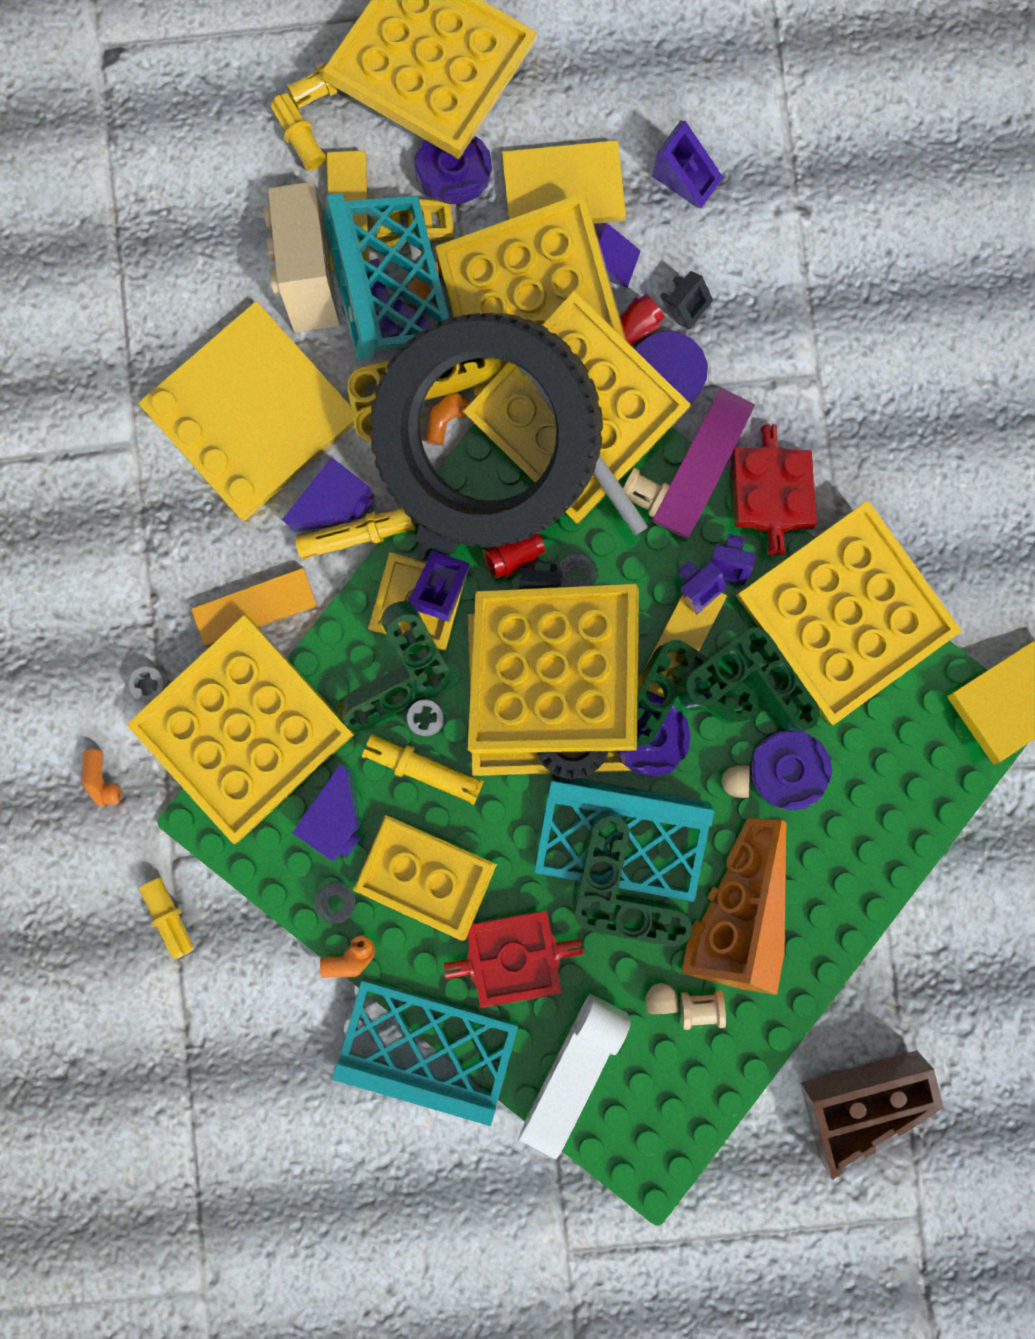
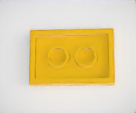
[502,140,626,223]
[947,640,1035,765]
[353,815,497,941]

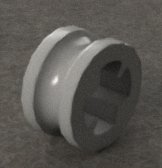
[128,666,169,703]
[407,700,444,736]

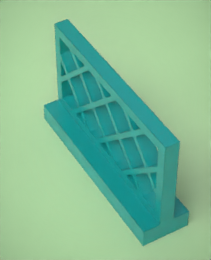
[322,193,449,361]
[534,774,715,902]
[332,979,519,1126]

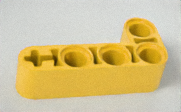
[348,358,506,445]

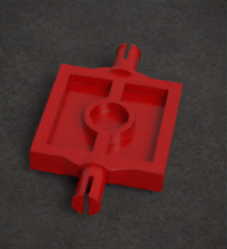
[731,424,817,556]
[444,909,584,1008]

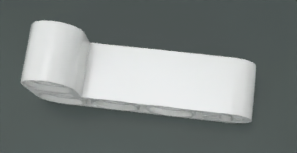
[518,994,631,1159]

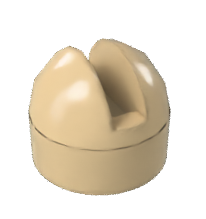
[721,765,750,798]
[645,983,679,1014]

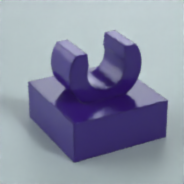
[707,534,755,586]
[677,560,727,615]

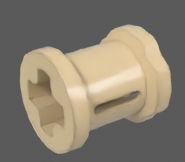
[623,467,670,518]
[680,990,726,1030]

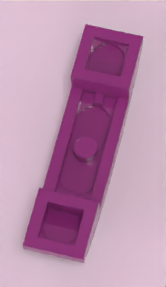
[652,387,755,539]

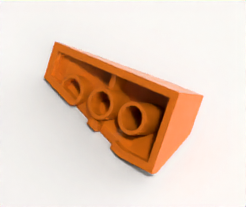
[681,818,786,995]

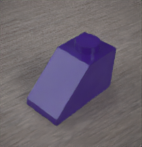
[282,457,374,532]
[292,765,361,862]

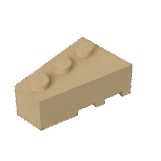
[263,181,340,333]

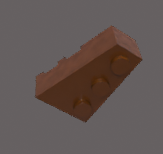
[800,1050,943,1180]

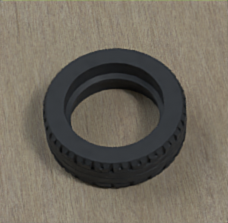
[370,313,603,547]

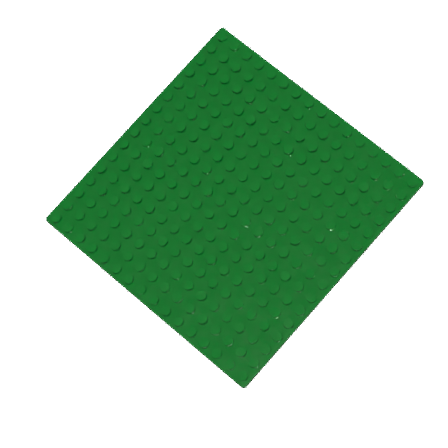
[157,423,1027,1226]

